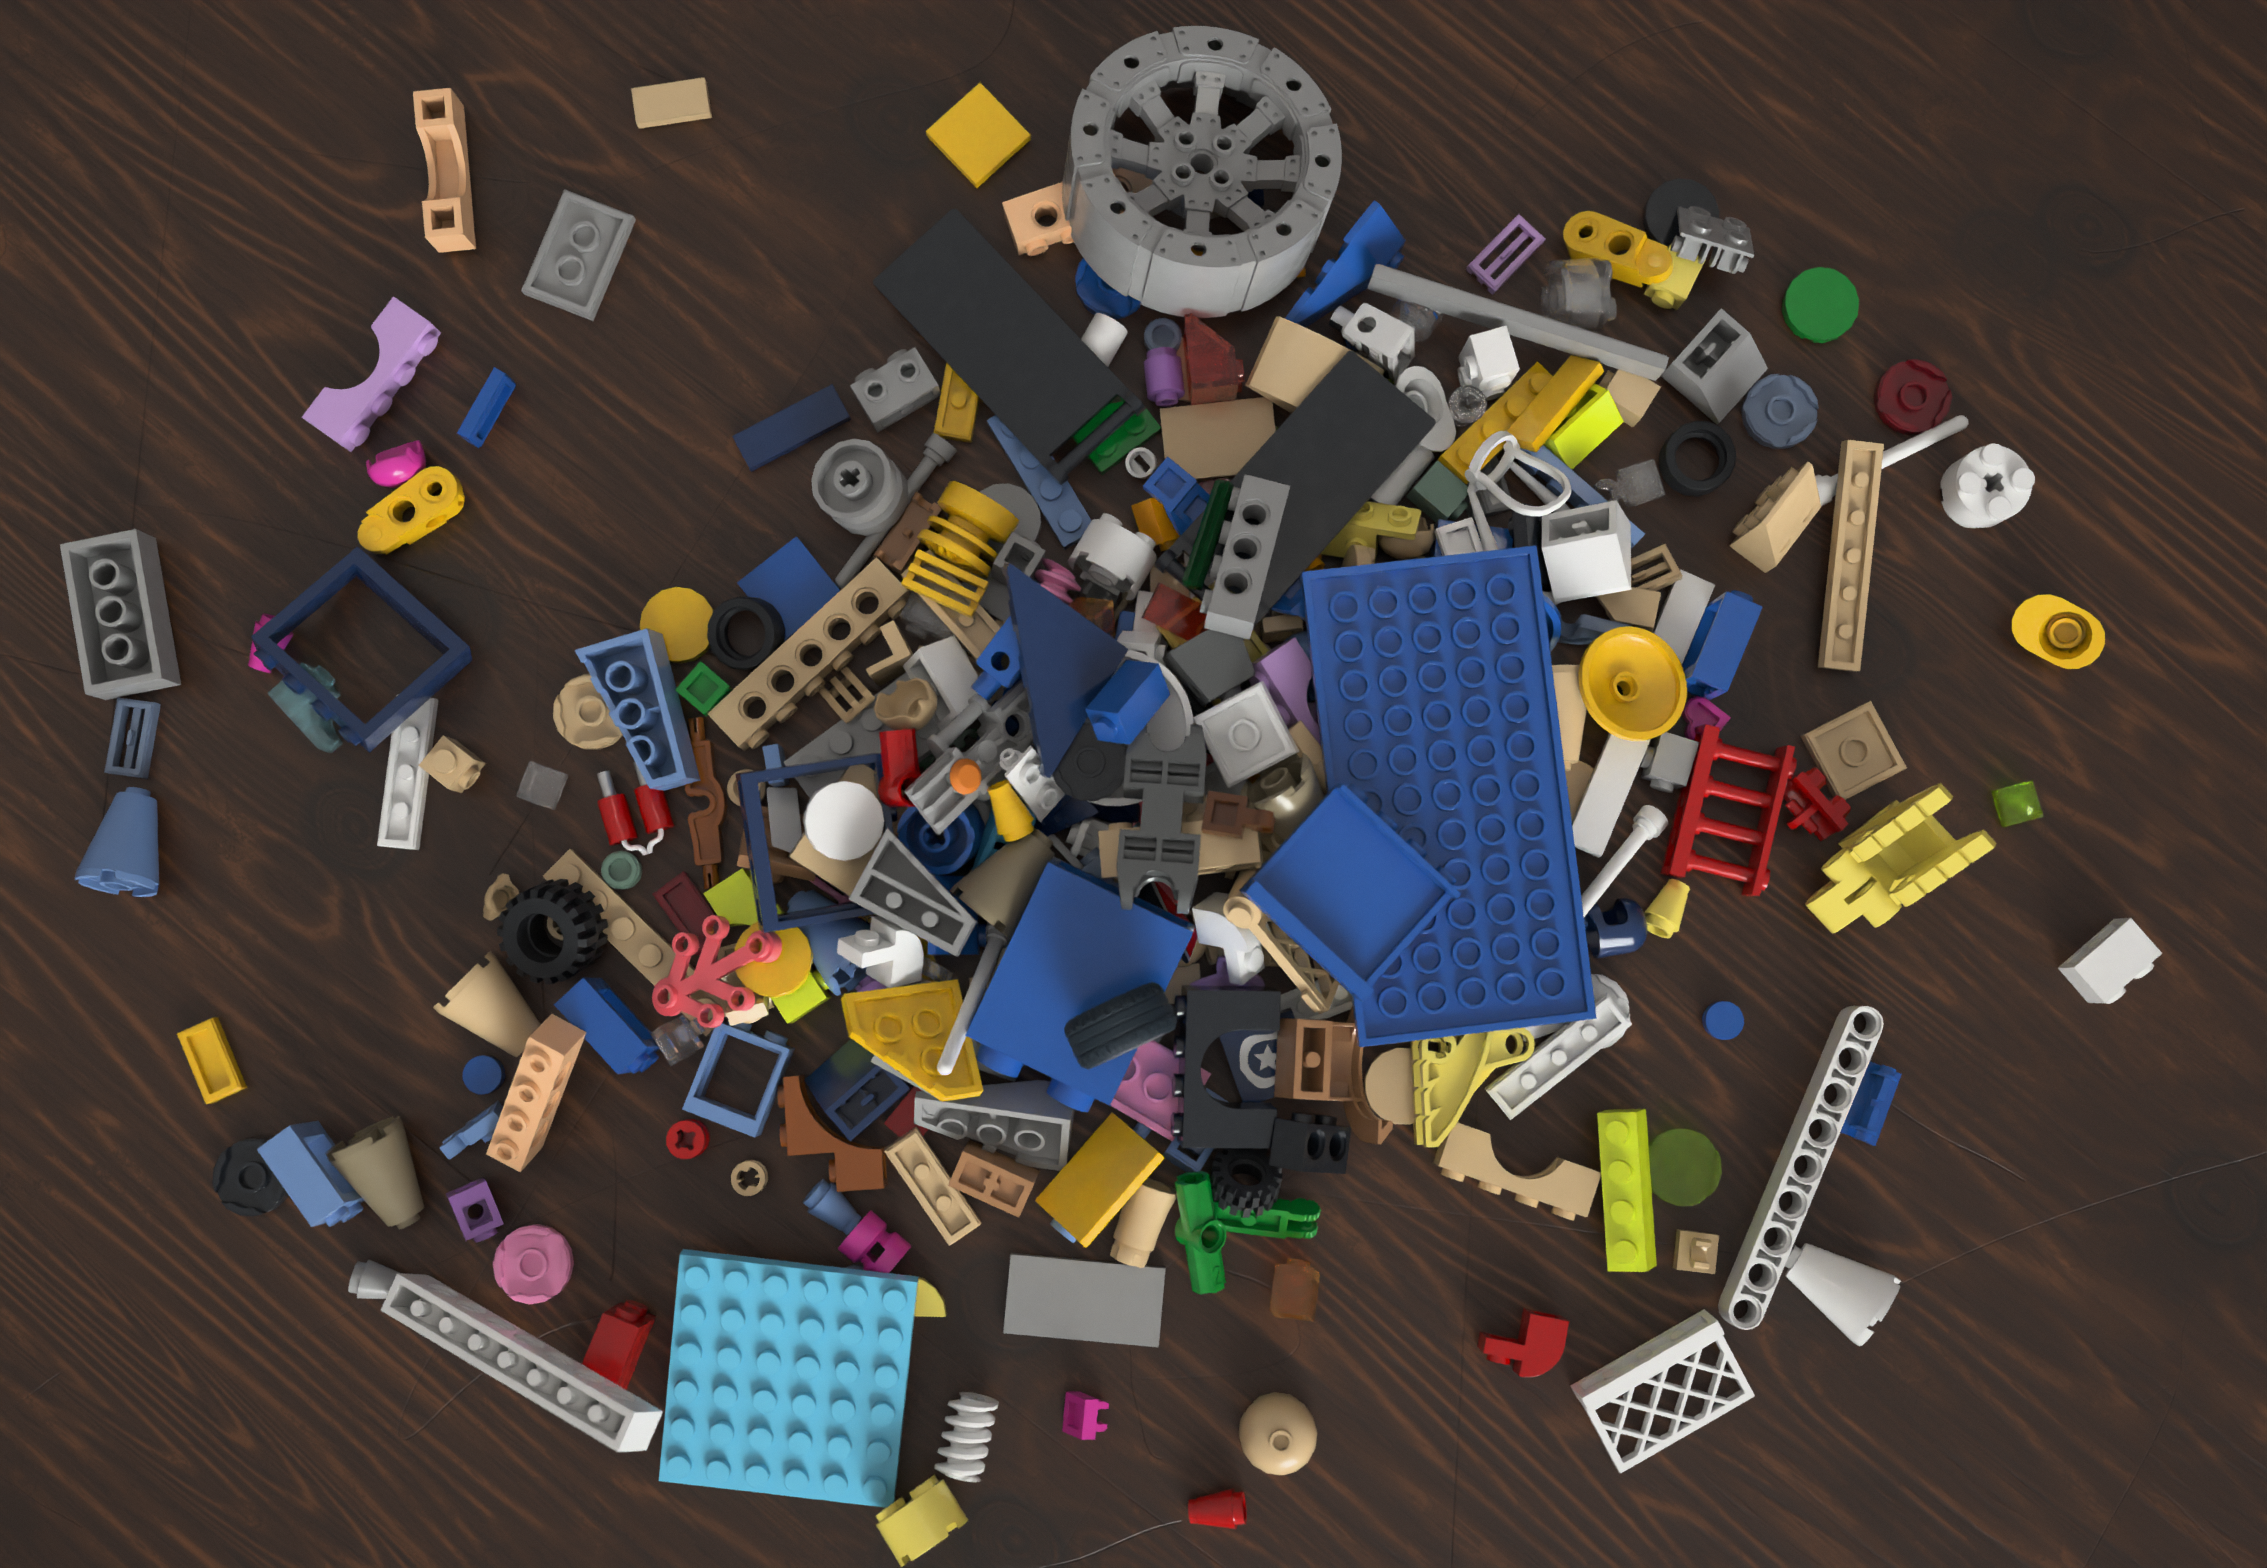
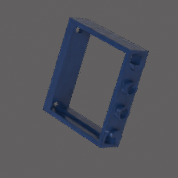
[251,546,472,753]
[736,753,898,933]

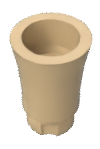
[1110,1178,1177,1268]

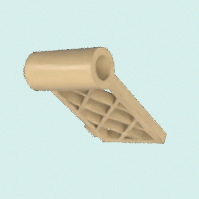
[1223,851,1339,1014]

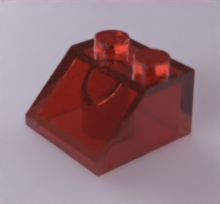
[1182,313,1244,405]

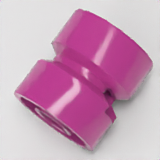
[838,1210,912,1273]

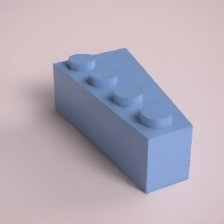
[575,628,700,791]

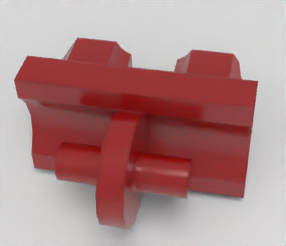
[1783,767,1851,841]

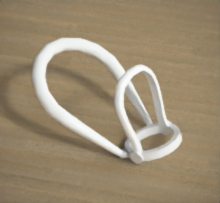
[1465,431,1571,605]

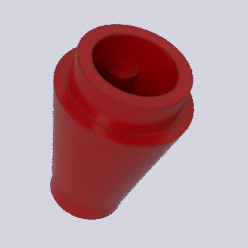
[1188,1488,1247,1529]

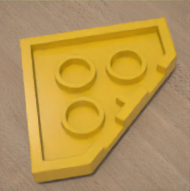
[841,979,984,1101]

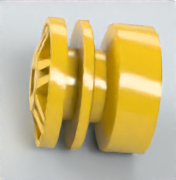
[917,481,1019,579]

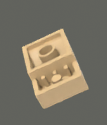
[1245,317,1385,414]

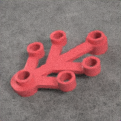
[652,915,782,1028]

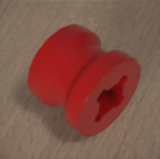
[666,1119,710,1159]

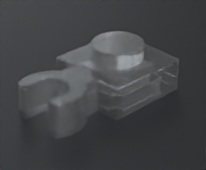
[1592,459,1666,508]

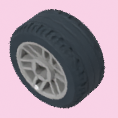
[1064,982,1177,1070]

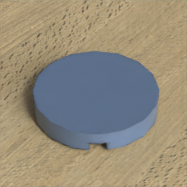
[1741,374,1819,449]

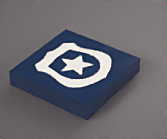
[1219,1007,1295,1102]

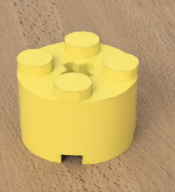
[876,1475,969,1567]

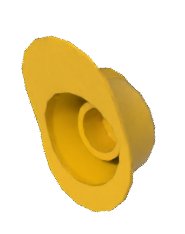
[2011,594,2105,669]

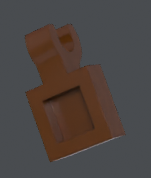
[1201,791,1276,839]

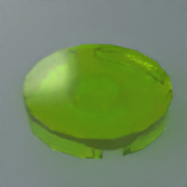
[1648,1128,1722,1206]

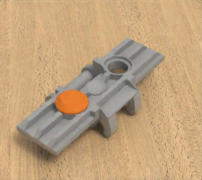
[904,678,1034,834]

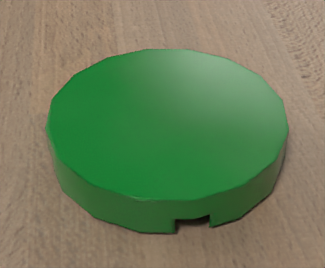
[1781,267,1859,343]

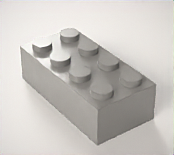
[60,529,181,700]
[784,673,941,799]

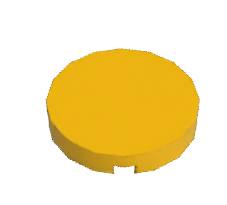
[640,587,714,664]
[734,922,813,998]

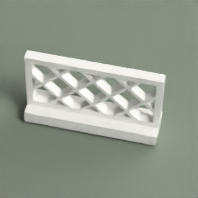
[1570,1309,1755,1474]

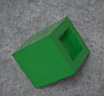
[675,661,733,717]

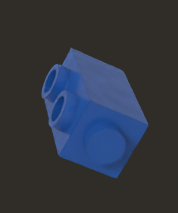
[1085,660,1170,745]

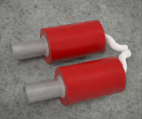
[597,762,675,855]

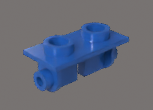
[1840,1061,1902,1146]

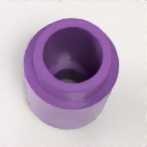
[1144,347,1185,407]

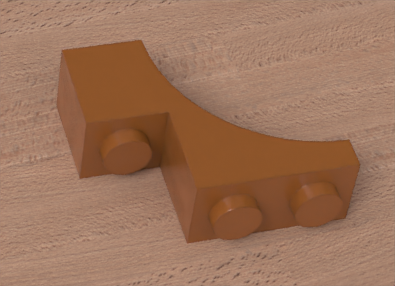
[777,1074,888,1192]

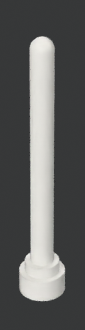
[1815,415,1968,506]
[1581,805,1668,917]
[937,922,1010,1075]

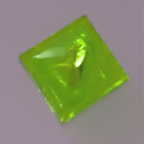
[1991,780,2044,827]

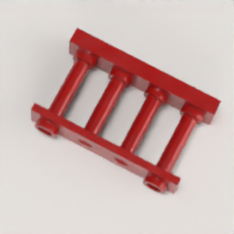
[1660,724,1797,897]

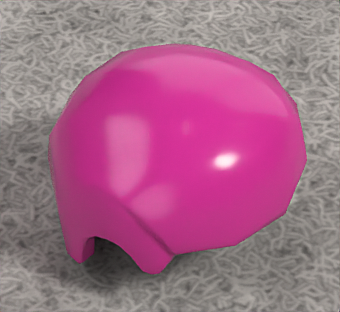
[366,440,426,488]

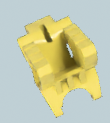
[1805,783,1996,934]
[1410,1028,1535,1147]

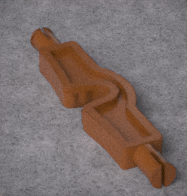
[685,717,727,889]

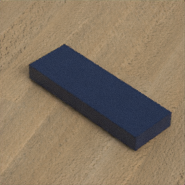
[732,384,851,472]

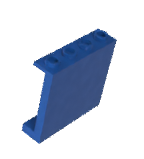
[1239,783,1461,1002]

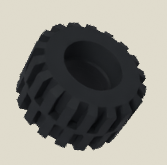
[497,879,608,985]

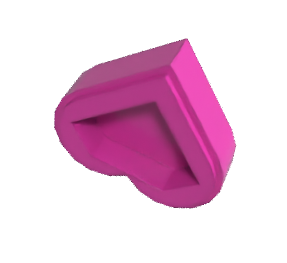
[1682,696,1731,740]

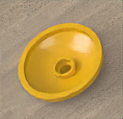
[1578,626,1687,741]

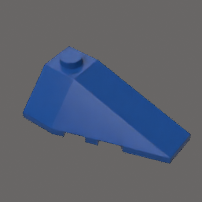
[1285,200,1406,328]

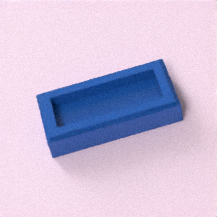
[457,367,516,448]

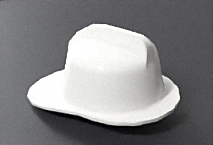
[1396,366,1456,452]

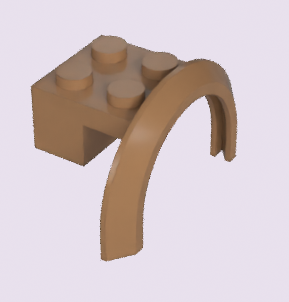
[1274,1006,1393,1144]

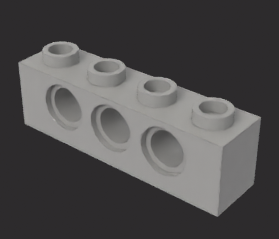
[1200,474,1290,640]

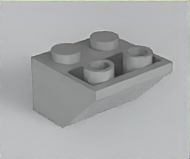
[1661,308,1768,425]

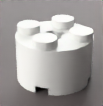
[1940,443,2035,529]
[1068,513,1157,600]

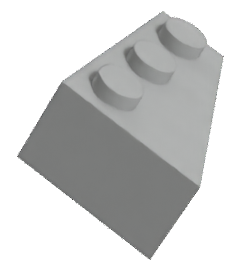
[849,828,977,957]

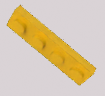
[1438,361,1553,485]

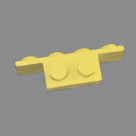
[1321,501,1421,563]

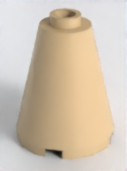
[1552,665,1587,771]
[433,951,541,1057]

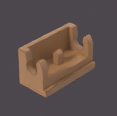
[873,492,946,576]
[948,1139,1040,1217]

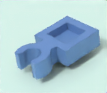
[439,1101,503,1160]

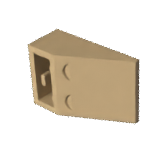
[1730,462,1821,573]

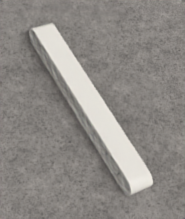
[1718,1006,1884,1330]

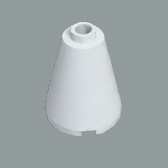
[1785,1243,1901,1347]

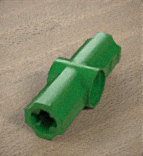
[1175,1171,1226,1295]

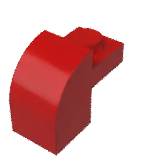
[1477,1308,1569,1377]

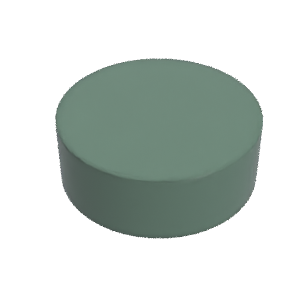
[601,851,642,890]

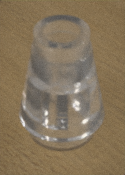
[1449,385,1487,426]

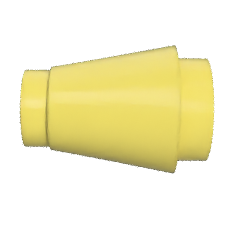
[1644,879,1690,939]

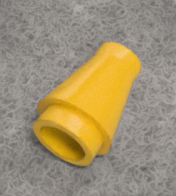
[987,780,1034,842]

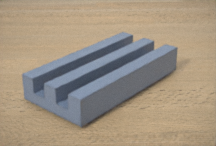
[104,698,161,779]

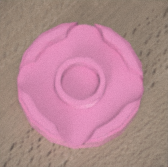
[493,1224,574,1304]

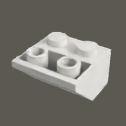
[1542,500,1631,603]

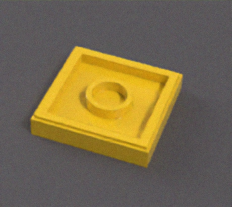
[926,83,1031,188]

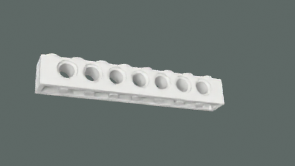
[381,1273,663,1452]

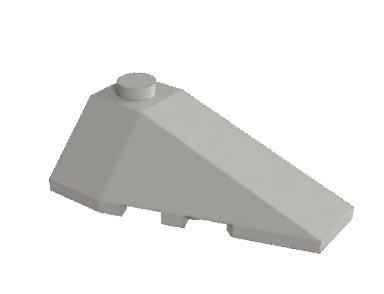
[914,1080,1075,1171]

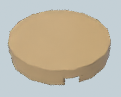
[553,674,623,750]
[1364,1048,1418,1125]

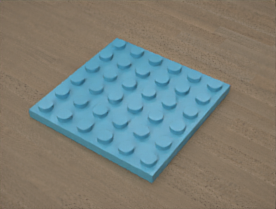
[659,1249,919,1508]

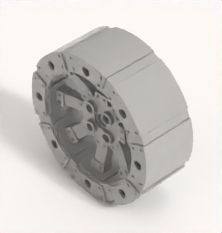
[1062,26,1342,318]

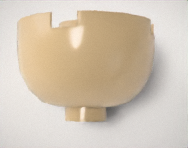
[1239,1392,1317,1476]

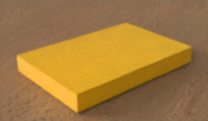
[1035,1113,1165,1248]

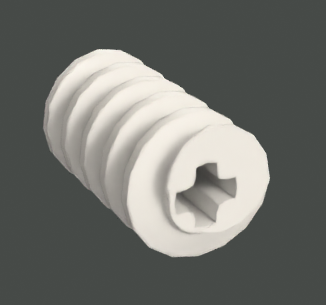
[934,1392,999,1482]

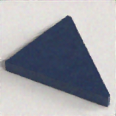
[1002,563,1129,779]

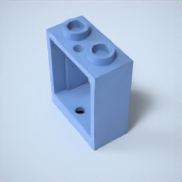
[682,1021,795,1138]
[257,1121,364,1227]

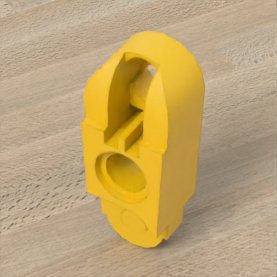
[1563,211,1674,288]
[358,466,465,555]

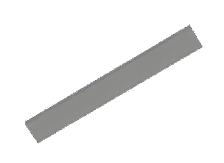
[1367,264,1669,381]

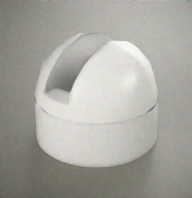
[1125,447,1157,479]

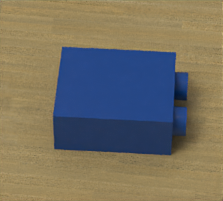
[965,857,1195,1112]

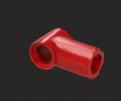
[878,728,921,807]

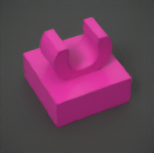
[1062,1391,1109,1440]

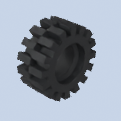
[1210,1148,1283,1218]

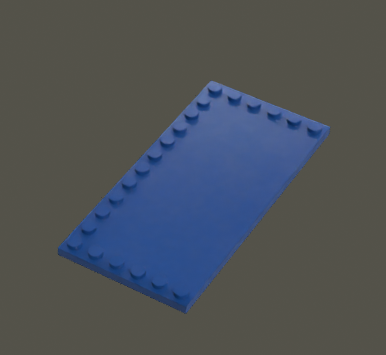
[1300,545,1597,1047]

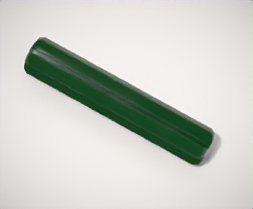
[1182,479,1234,590]

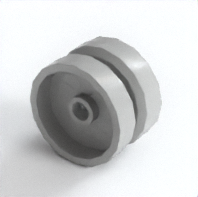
[811,439,909,536]

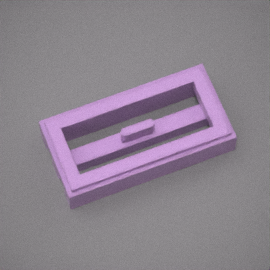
[1466,214,1546,295]

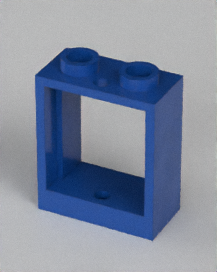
[1682,590,1763,700]
[554,977,663,1074]

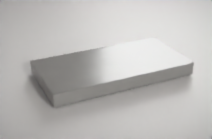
[1003,1253,1166,1347]

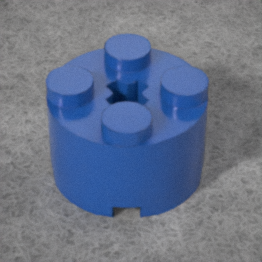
[897,803,985,875]

